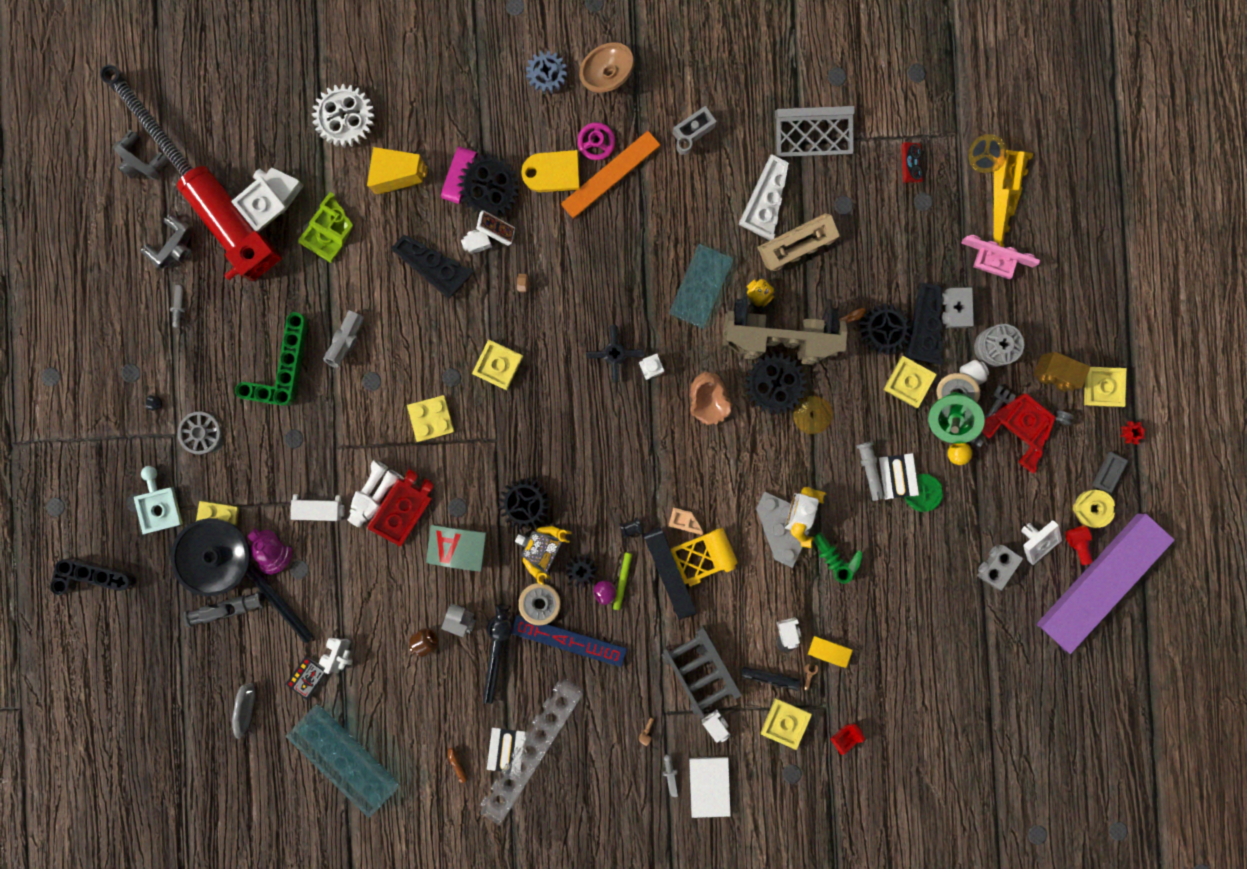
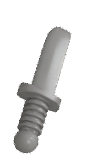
[170,285,185,328]
[663,755,678,797]

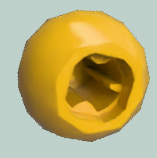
[947,443,972,465]

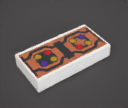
[476,210,515,246]

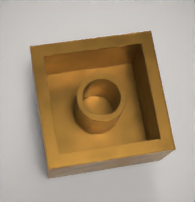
[1033,352,1091,392]

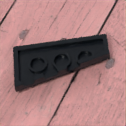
[391,235,474,300]
[905,282,943,366]

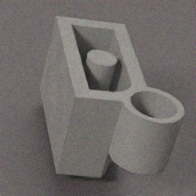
[673,106,716,155]
[441,603,476,637]

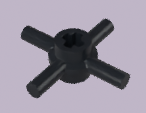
[586,325,644,383]

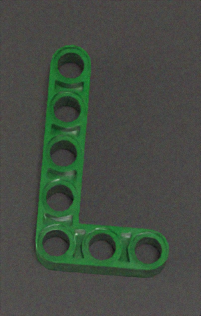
[235,312,308,406]

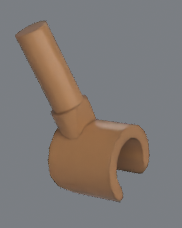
[804,664,818,690]
[639,717,654,746]

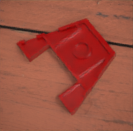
[981,393,1055,474]

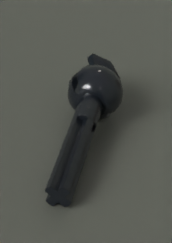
[483,604,513,704]

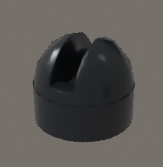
[146,395,163,411]

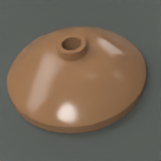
[579,43,634,93]

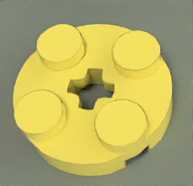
[1073,489,1115,528]

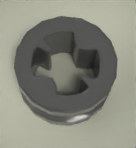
[1055,410,1075,426]

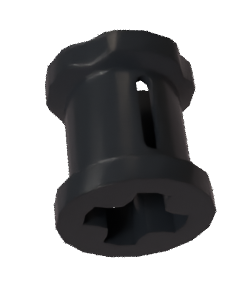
[619,517,643,539]

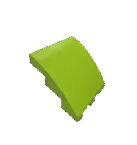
[298,192,353,263]

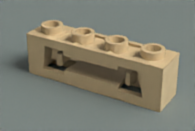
[757,213,839,271]

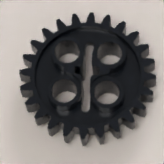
[457,154,520,217]
[744,353,807,415]

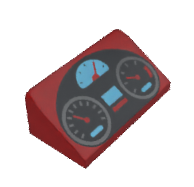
[901,142,923,183]

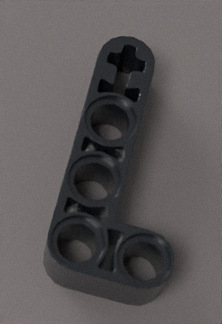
[50,558,136,595]

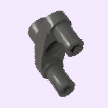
[112,129,170,180]
[141,213,193,269]

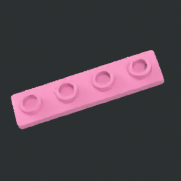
[962,235,1040,279]

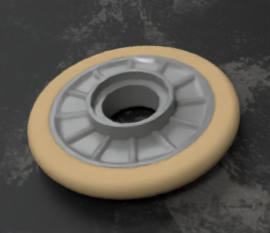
[937,373,980,402]
[519,583,561,625]

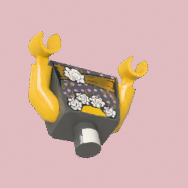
[515,526,572,586]

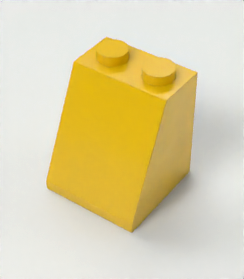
[367,147,428,194]

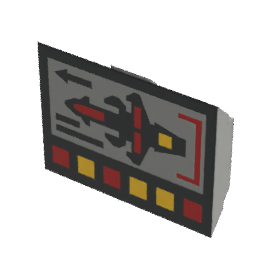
[285,657,326,700]

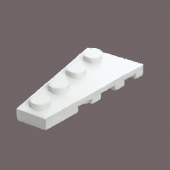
[738,155,789,241]

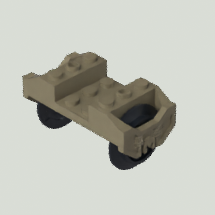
[722,291,847,365]

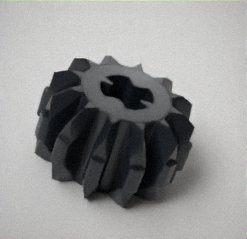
[565,555,598,588]

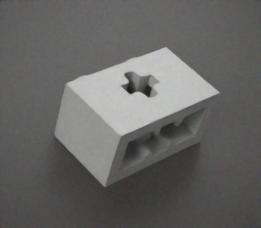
[942,288,973,329]

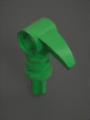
[813,532,862,584]

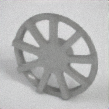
[178,411,221,454]

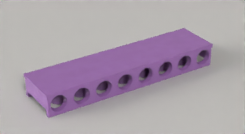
[1036,514,1174,654]

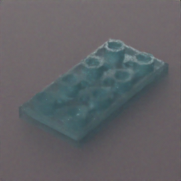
[668,244,734,329]

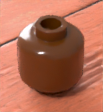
[409,628,438,657]

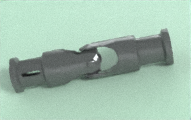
[183,591,264,628]

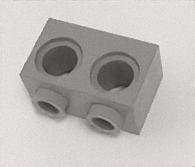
[977,544,1023,591]

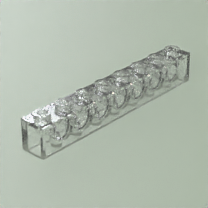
[480,678,584,826]

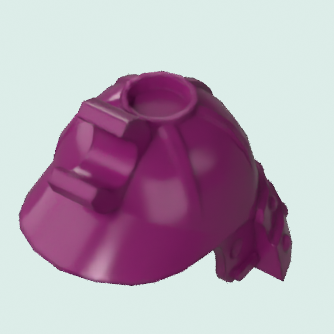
[248,528,293,575]

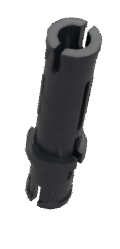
[741,665,800,691]

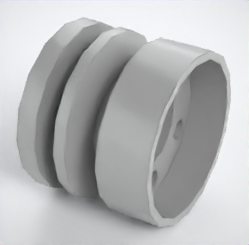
[974,324,1024,367]

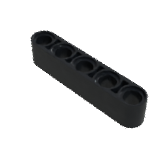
[643,527,697,620]

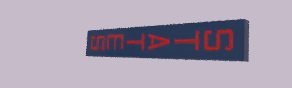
[512,615,627,667]

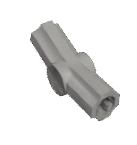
[323,310,365,368]

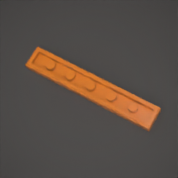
[561,131,660,219]

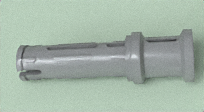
[856,441,884,501]

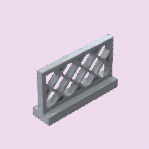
[775,106,854,157]

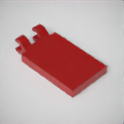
[367,469,434,547]

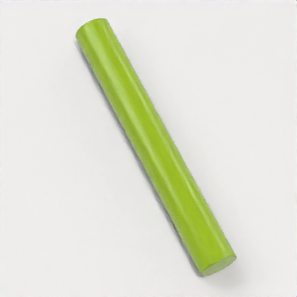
[613,552,633,610]

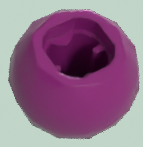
[593,580,617,605]

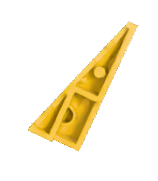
[993,150,1033,248]

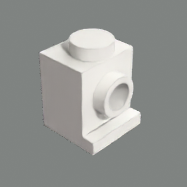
[461,230,492,254]
[639,354,664,380]
[777,617,801,649]
[702,709,730,743]

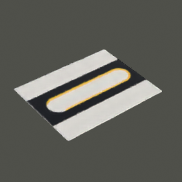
[879,453,919,499]
[487,728,525,774]

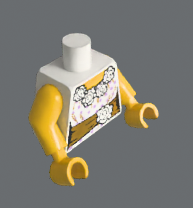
[785,487,827,548]

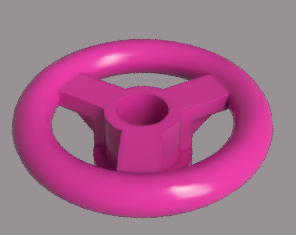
[577,122,615,160]

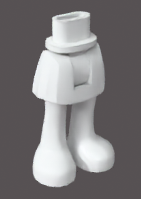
[347,459,404,528]

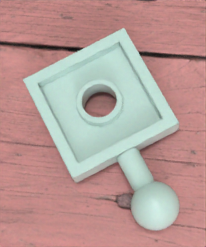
[134,466,183,534]

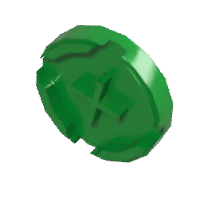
[904,474,943,512]

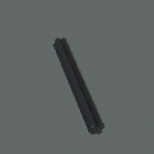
[246,566,314,643]

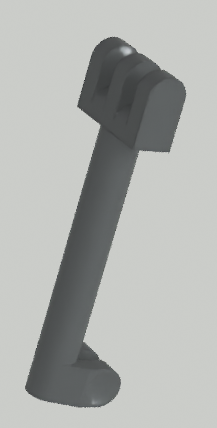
[969,385,1016,447]

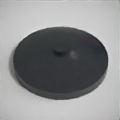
[171,518,251,596]

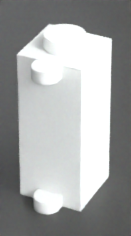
[291,494,345,521]

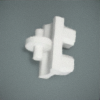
[319,638,353,674]

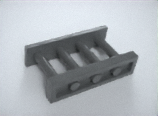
[661,626,742,719]

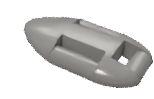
[232,683,255,739]

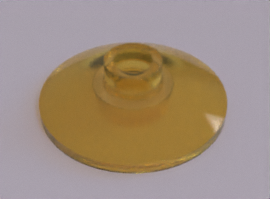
[793,396,831,434]

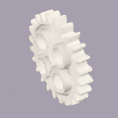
[312,84,375,148]

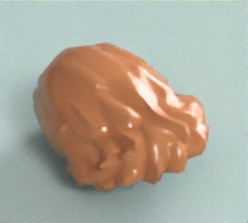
[690,372,732,425]

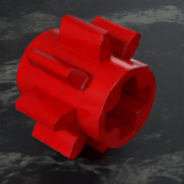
[1120,421,1146,444]

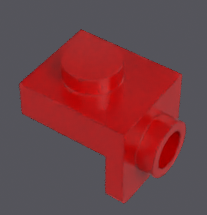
[830,724,866,755]

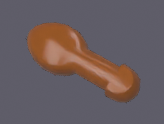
[839,308,866,324]
[448,747,467,783]

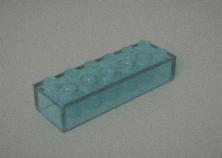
[285,704,400,818]

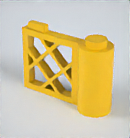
[670,527,738,586]

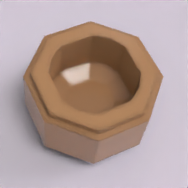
[517,274,529,293]

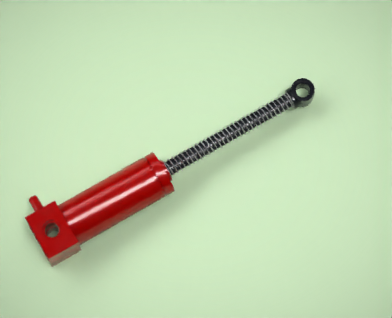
[100,65,283,282]

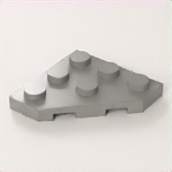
[756,491,816,568]

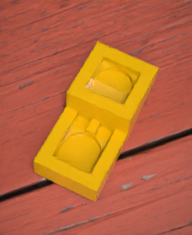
[808,636,853,668]

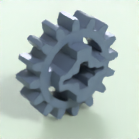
[526,50,567,94]

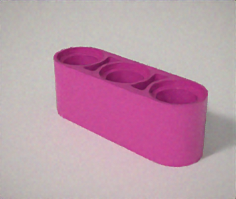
[441,146,478,204]

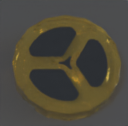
[968,134,1007,173]

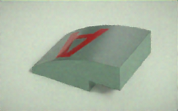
[426,525,487,572]

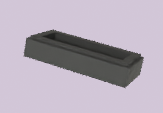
[1092,452,1128,495]

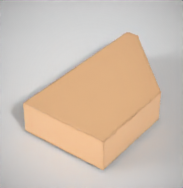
[668,507,704,535]

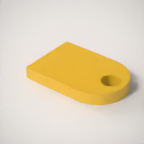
[521,150,580,192]

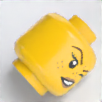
[747,279,775,307]

